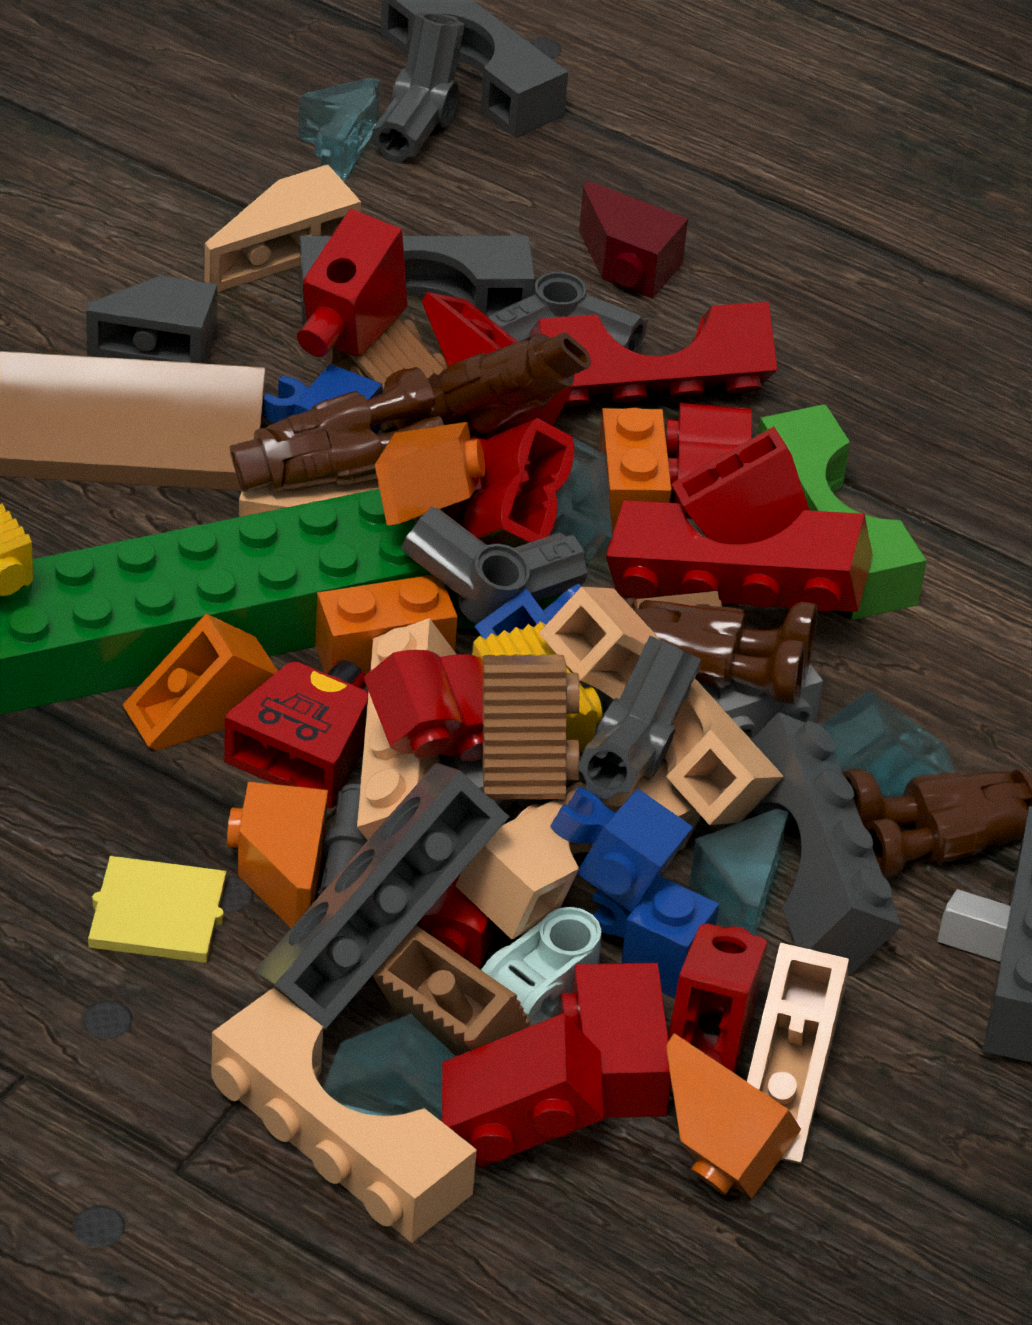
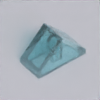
[689,809,789,936]
[323,1014,456,1122]

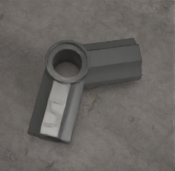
[372,12,465,164]
[487,272,647,353]
[401,507,588,624]
[577,636,703,800]

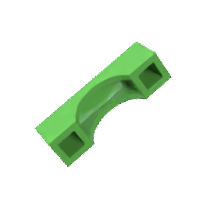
[758,404,927,620]

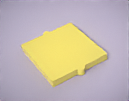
[88,856,226,963]

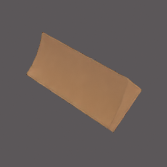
[0,351,265,491]

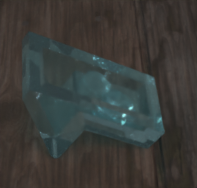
[299,78,380,182]

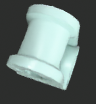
[481,907,602,1025]

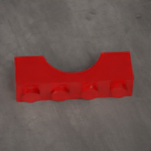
[529,301,777,408]
[606,500,873,612]

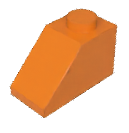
[375,422,485,526]
[122,613,278,751]
[227,782,328,928]
[666,1033,801,1199]

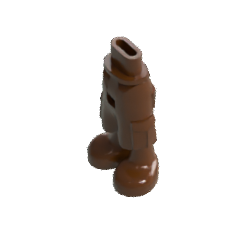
[384,333,591,437]
[230,367,444,493]
[626,597,818,705]
[843,768,1032,880]

